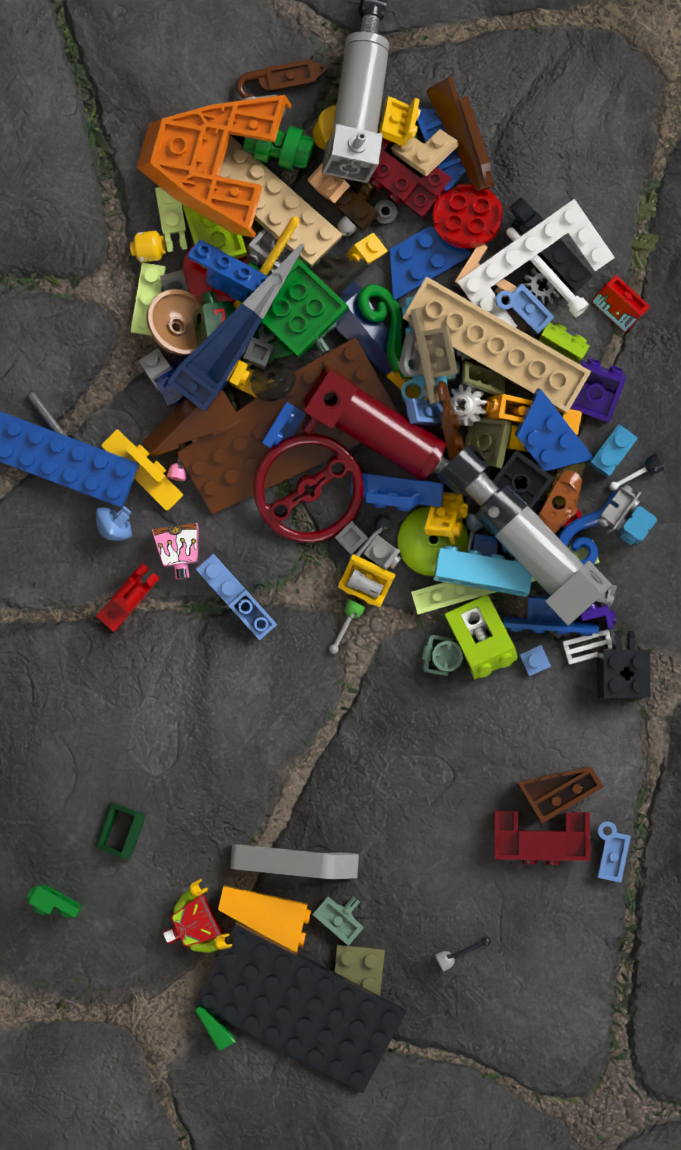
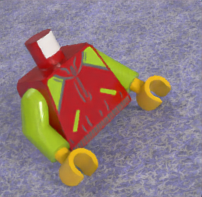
[163,879,232,953]

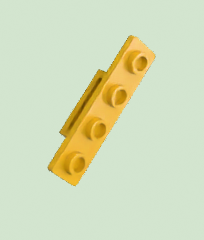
[102,430,183,511]

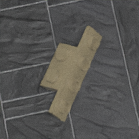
[409,307,458,404]

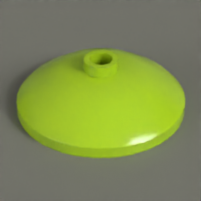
[398,506,468,576]

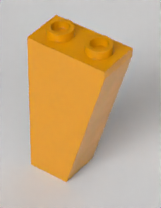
[482,394,582,435]
[218,885,311,952]

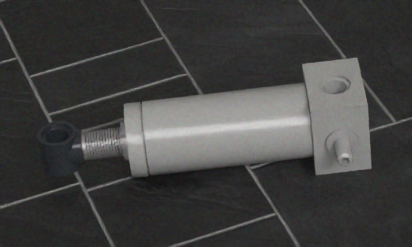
[322,0,390,183]

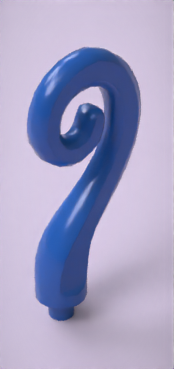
[558,490,619,565]

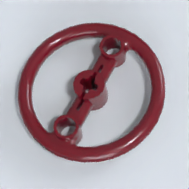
[253,433,364,543]

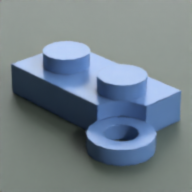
[495,283,554,334]
[405,398,442,427]
[597,821,631,883]

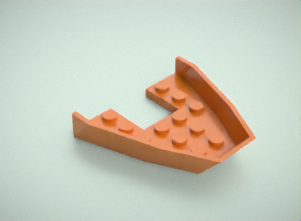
[136,95,292,238]

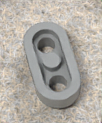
[399,330,421,377]

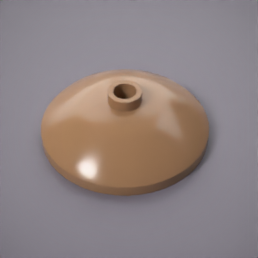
[147,289,203,356]

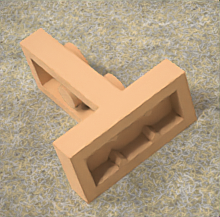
[454,245,516,299]

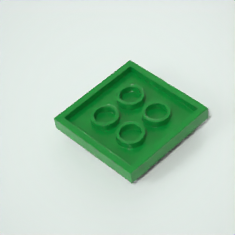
[261,258,349,358]

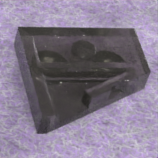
[307,253,369,295]

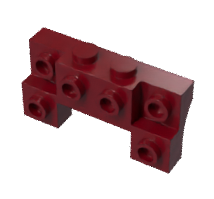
[369,124,452,219]
[494,811,590,865]

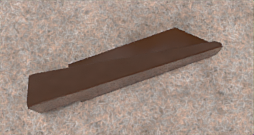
[426,76,495,191]

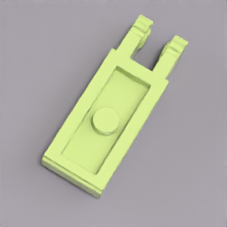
[155,187,187,252]

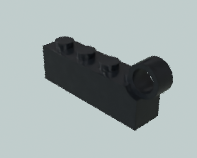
[509,197,593,294]

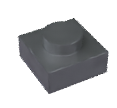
[335,521,368,555]

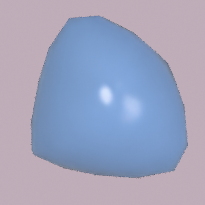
[95,506,132,541]

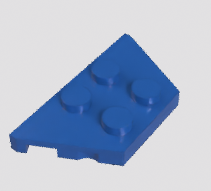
[416,107,466,192]
[390,226,472,300]
[515,388,594,471]

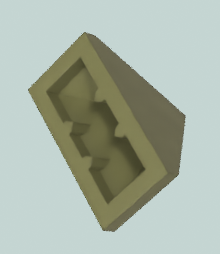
[462,361,505,395]

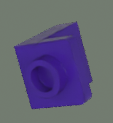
[579,603,616,630]

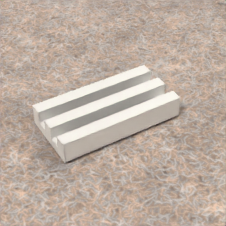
[562,630,612,664]

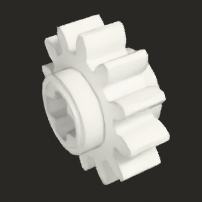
[450,384,487,426]

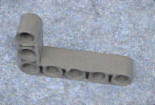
[230,845,359,879]

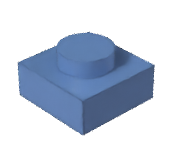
[519,645,551,676]

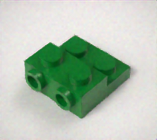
[25,883,84,919]

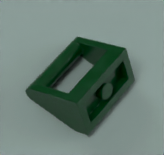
[95,802,147,860]

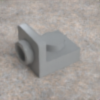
[364,535,401,570]

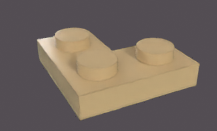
[391,129,458,176]

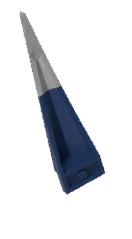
[167,244,304,411]

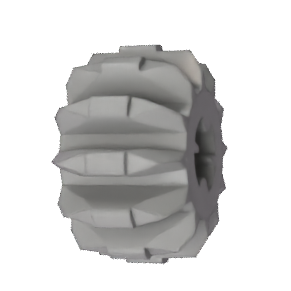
[523,268,560,305]

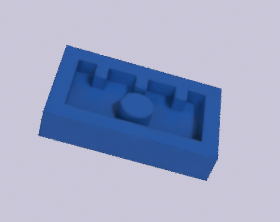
[262,402,306,448]

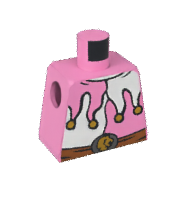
[152,523,199,579]

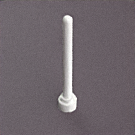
[506,227,589,317]

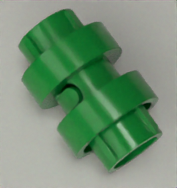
[243,126,314,171]

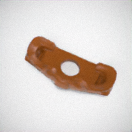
[538,470,582,534]

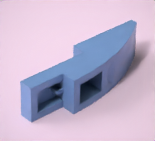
[195,553,277,640]

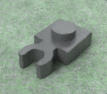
[243,324,276,369]

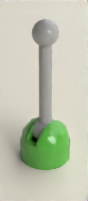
[329,599,365,654]

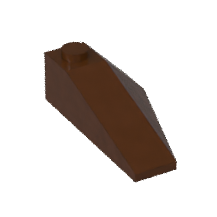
[144,390,242,457]

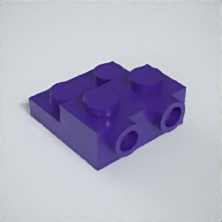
[570,358,626,423]

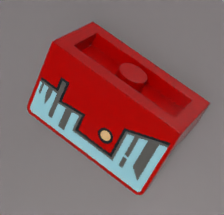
[592,275,650,333]

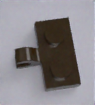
[328,181,379,231]

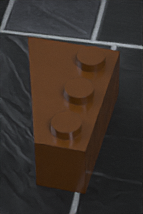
[516,766,603,823]

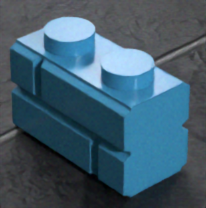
[589,424,638,478]
[619,506,657,546]

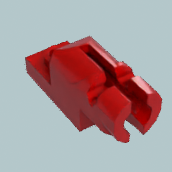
[96,563,160,632]

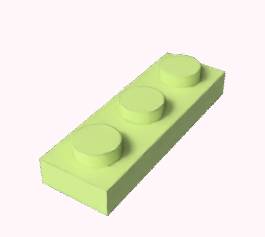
[131,263,166,336]

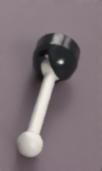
[609,453,664,491]

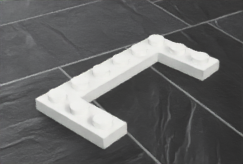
[457,199,615,327]

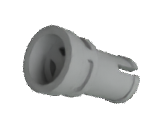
[346,569,384,599]

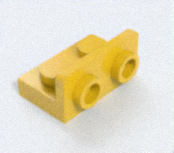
[424,492,468,545]

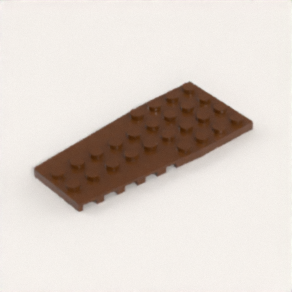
[178,337,398,514]

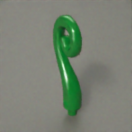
[357,284,411,380]

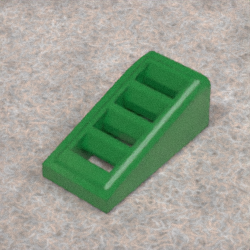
[195,1006,236,1051]

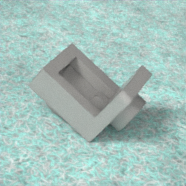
[139,348,174,391]

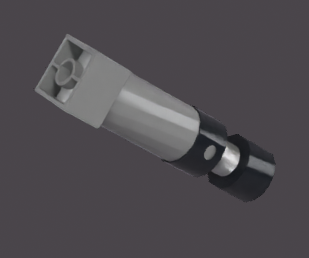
[438,444,612,626]

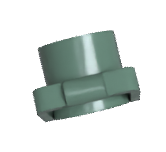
[422,635,463,676]

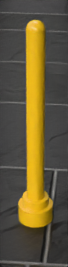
[233,216,300,309]

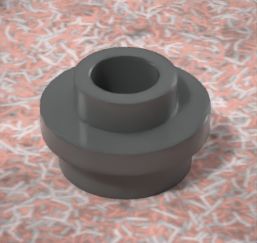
[375,200,397,224]

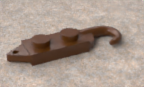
[236,59,328,98]

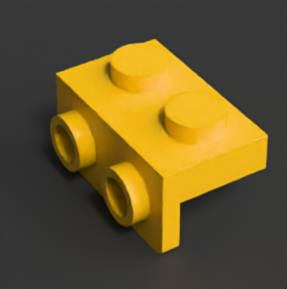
[379,96,421,146]
[338,554,396,607]

